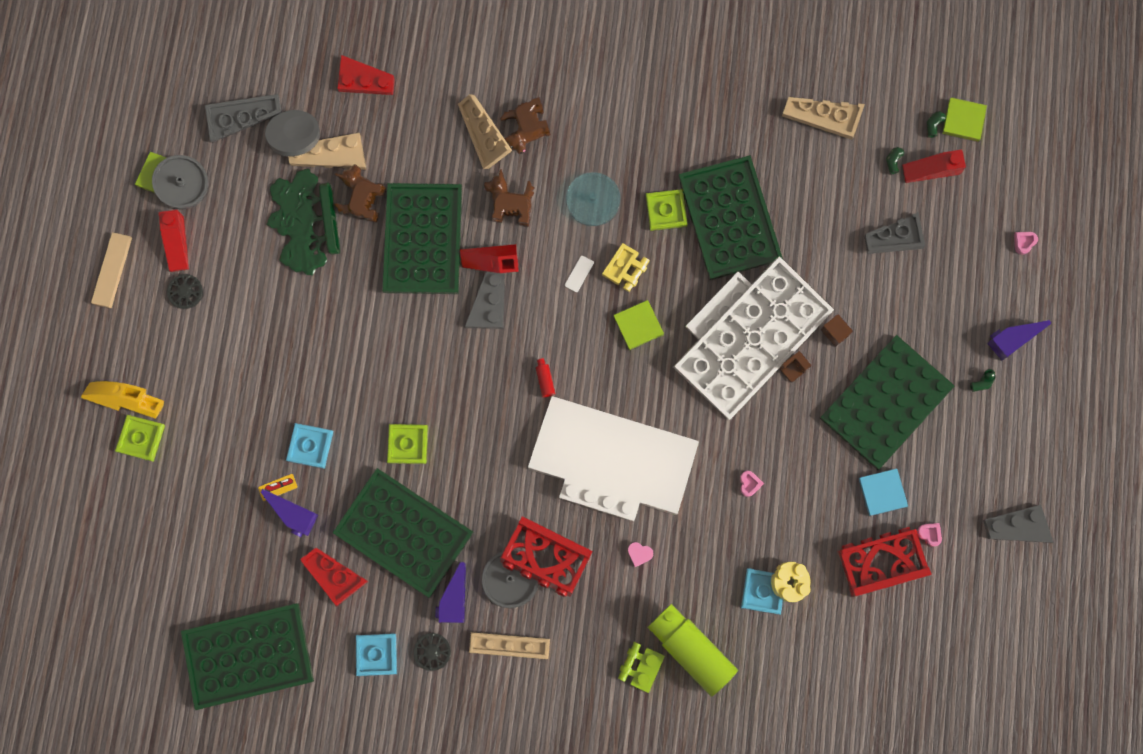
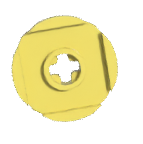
[771,562,810,602]

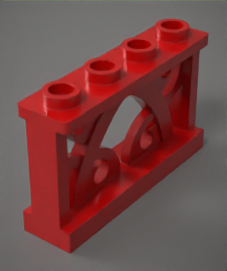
[500,516,593,597]
[838,527,932,597]

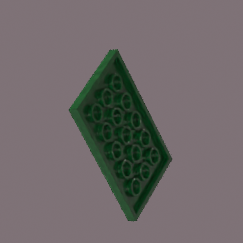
[678,155,783,280]
[382,183,462,294]
[820,335,955,470]
[333,468,474,598]
[181,603,314,710]

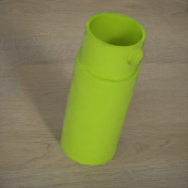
[647,604,738,697]

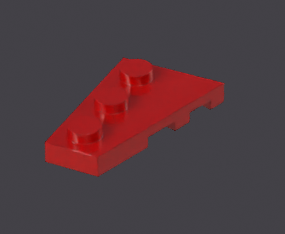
[338,55,395,95]
[300,548,368,607]

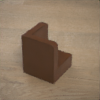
[821,315,853,347]
[779,351,812,383]

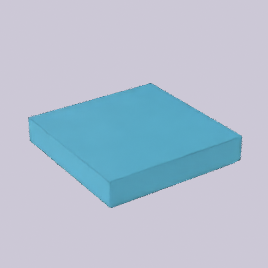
[286,423,334,469]
[859,469,908,516]
[741,568,783,615]
[356,634,397,676]

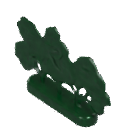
[266,169,340,276]

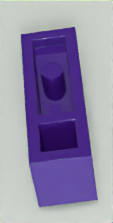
[987,320,1051,361]
[261,489,318,537]
[435,562,466,623]

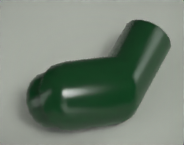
[927,111,946,138]
[886,147,904,175]
[970,369,996,392]

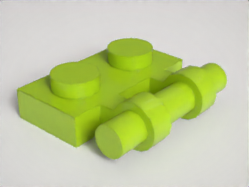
[618,642,665,693]

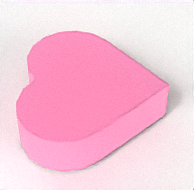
[1014,232,1038,255]
[740,471,764,497]
[917,523,942,547]
[628,542,653,567]

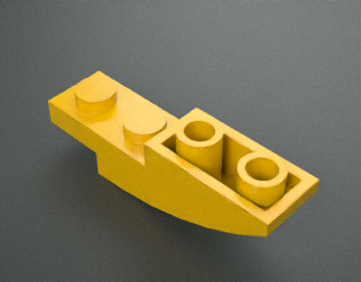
[81,381,164,419]

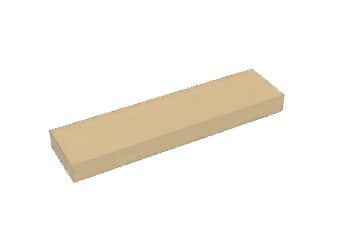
[91,232,132,308]
[469,632,550,659]

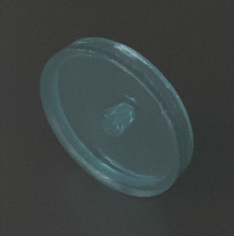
[566,172,620,226]

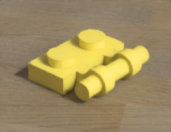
[602,243,649,292]

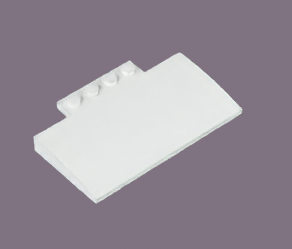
[673,257,834,420]
[528,396,699,522]

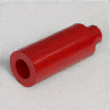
[535,358,555,398]

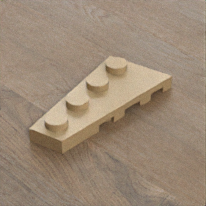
[458,94,512,169]
[782,97,865,140]
[288,133,366,170]

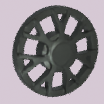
[167,274,203,309]
[414,633,451,671]

